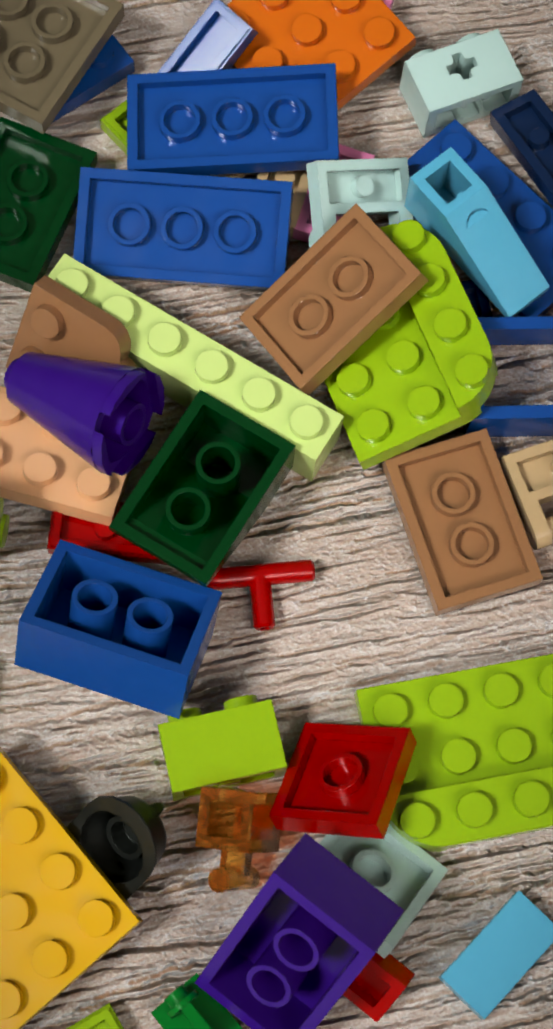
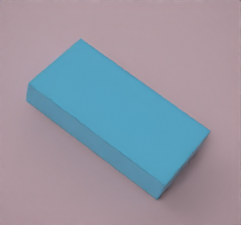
[438,890,553,1020]

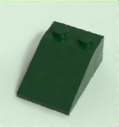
[109,390,296,588]

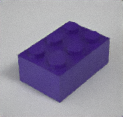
[195,833,404,1029]

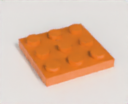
[227,0,416,110]

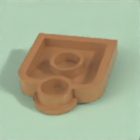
[6,275,137,368]

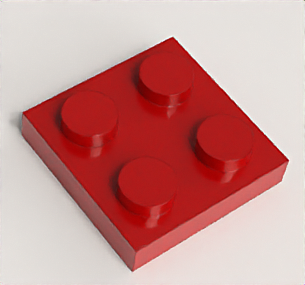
[269,722,417,839]

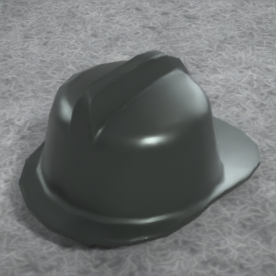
[67,796,166,900]

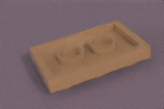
[239,203,429,395]
[382,428,543,616]

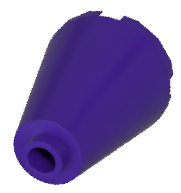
[4,352,164,477]

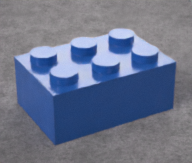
[14,539,222,719]

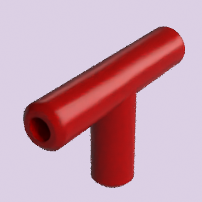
[207,559,315,631]

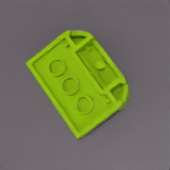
[325,220,498,470]
[354,654,553,852]

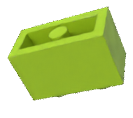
[158,695,288,801]

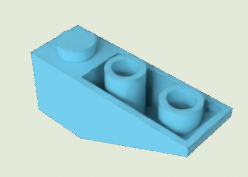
[405,147,550,317]

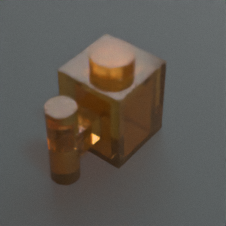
[195,786,281,893]

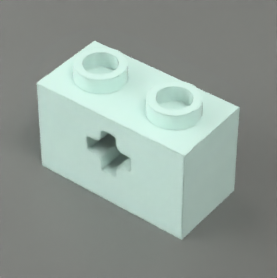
[399,29,524,138]

